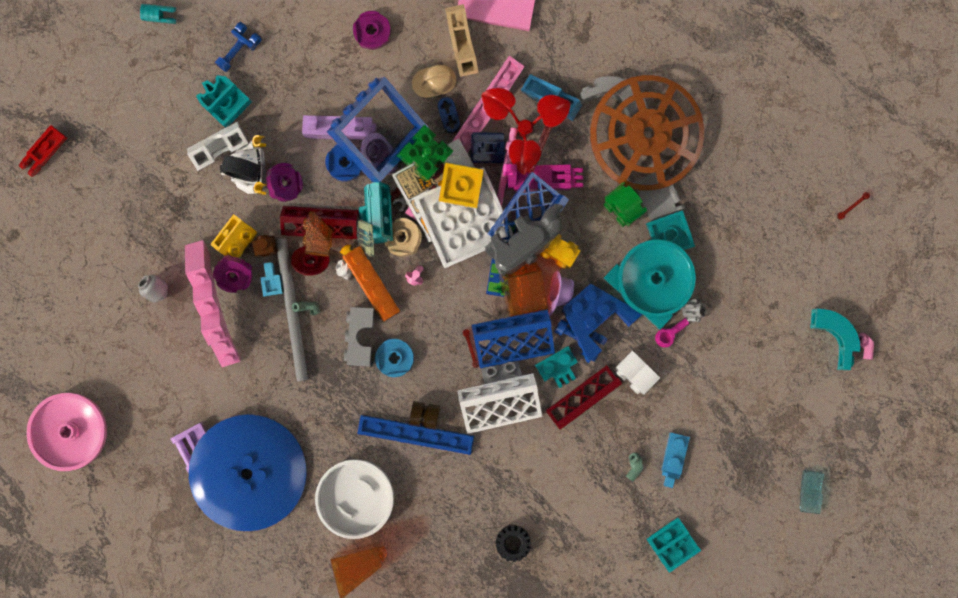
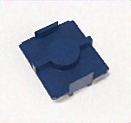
[471,132,505,163]

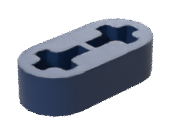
[438,97,460,134]

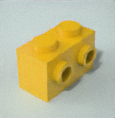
[210,214,257,258]
[539,234,580,269]

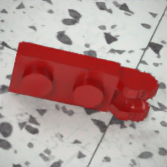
[19,125,67,177]

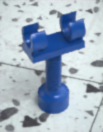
[214,21,262,73]
[554,319,607,362]

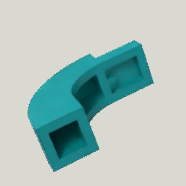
[810,308,860,371]

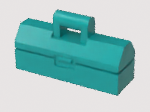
[359,182,393,244]

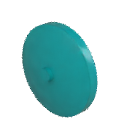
[618,239,696,317]

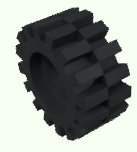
[496,525,531,562]

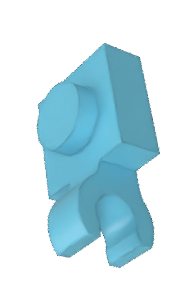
[260,262,283,297]

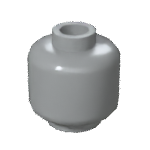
[138,274,168,303]

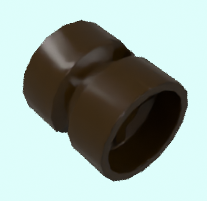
[409,401,440,430]

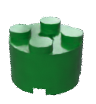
[603,182,647,227]

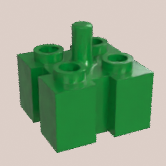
[397,125,453,181]

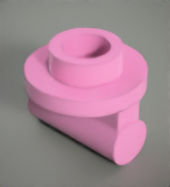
[405,265,424,286]

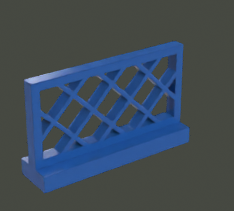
[488,172,569,243]
[471,310,555,368]

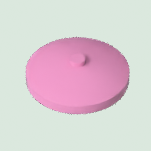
[27,393,107,471]

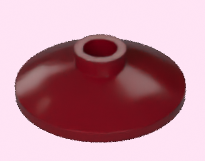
[291,245,330,276]

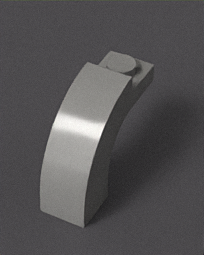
[579,76,647,117]

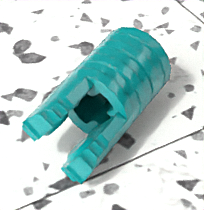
[140,4,176,24]

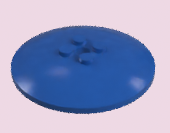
[189,414,307,531]

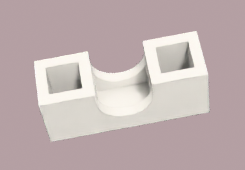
[187,122,248,171]

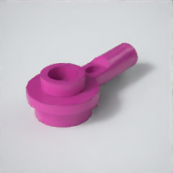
[655,318,689,348]

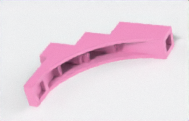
[185,240,240,367]

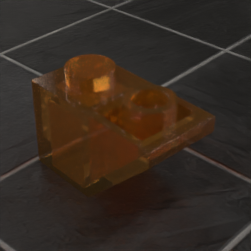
[303,211,332,257]

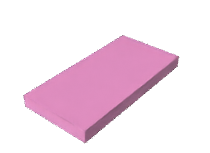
[458,0,535,31]

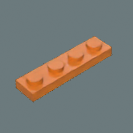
[343,246,400,322]

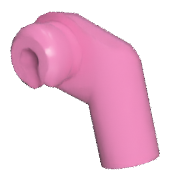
[858,333,874,360]

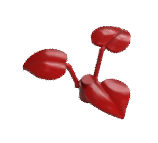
[481,88,570,175]

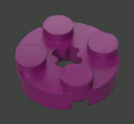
[353,11,391,50]
[266,163,303,202]
[213,255,253,293]

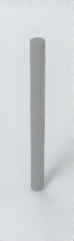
[275,239,308,382]

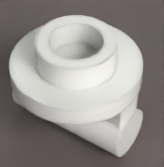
[336,259,353,281]

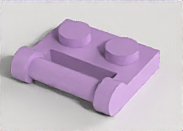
[171,422,207,473]

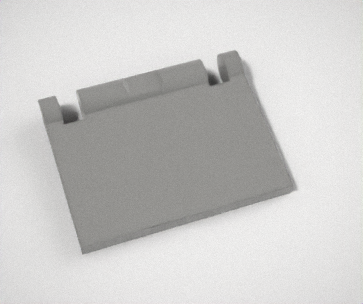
[633,169,685,221]

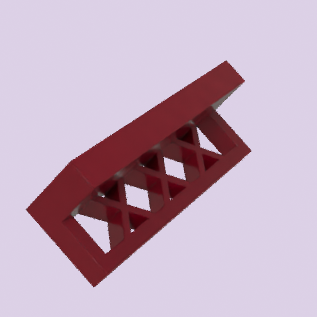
[280,206,359,239]
[545,365,622,430]

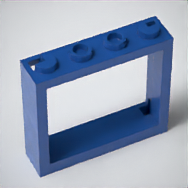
[326,77,430,182]

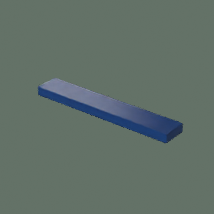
[357,415,474,455]

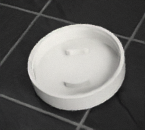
[315,459,394,539]

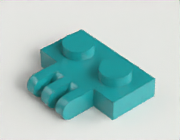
[535,346,578,388]

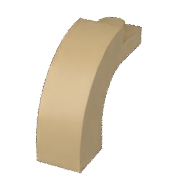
[445,4,479,77]

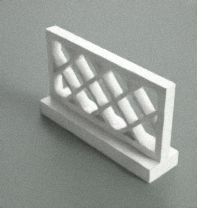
[457,373,542,434]

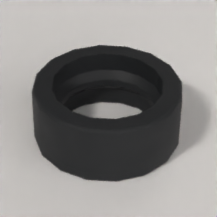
[220,156,260,182]

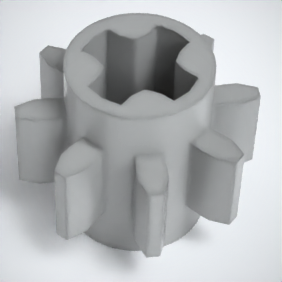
[682,299,706,322]

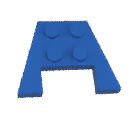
[562,284,642,363]

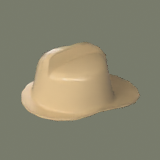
[412,65,456,98]

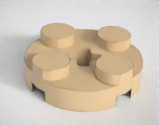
[385,218,422,257]

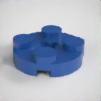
[325,144,362,182]

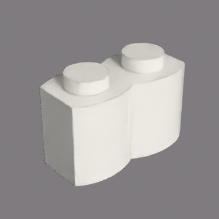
[615,351,660,395]

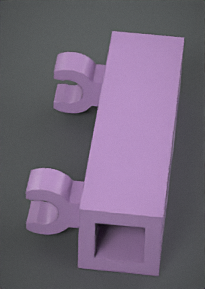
[302,115,377,140]

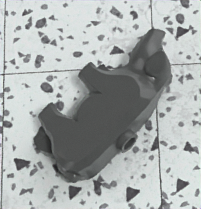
[485,204,563,275]

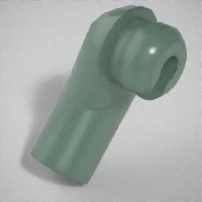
[292,301,321,316]
[626,453,643,482]

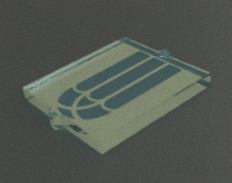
[357,219,374,257]

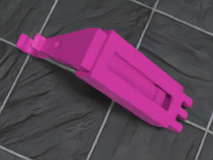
[503,164,584,191]

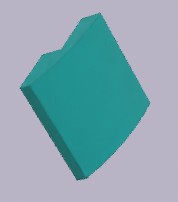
[646,518,701,573]

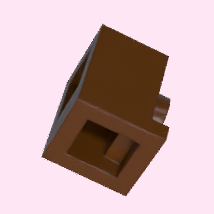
[252,235,277,259]

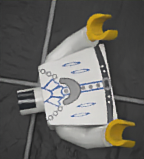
[220,135,267,195]

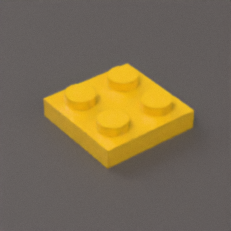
[438,163,484,208]

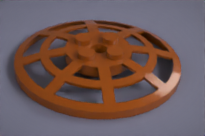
[590,75,704,191]

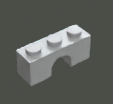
[344,307,375,367]

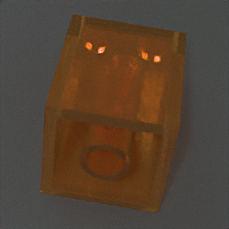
[499,261,549,317]
[330,542,387,598]

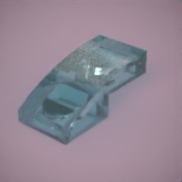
[800,470,824,514]

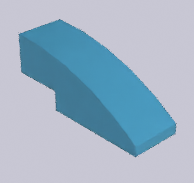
[521,74,582,121]

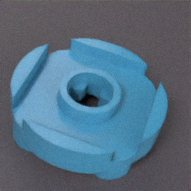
[375,339,414,377]

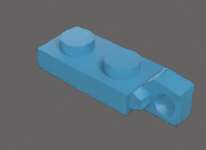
[661,432,690,488]

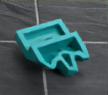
[196,75,252,128]

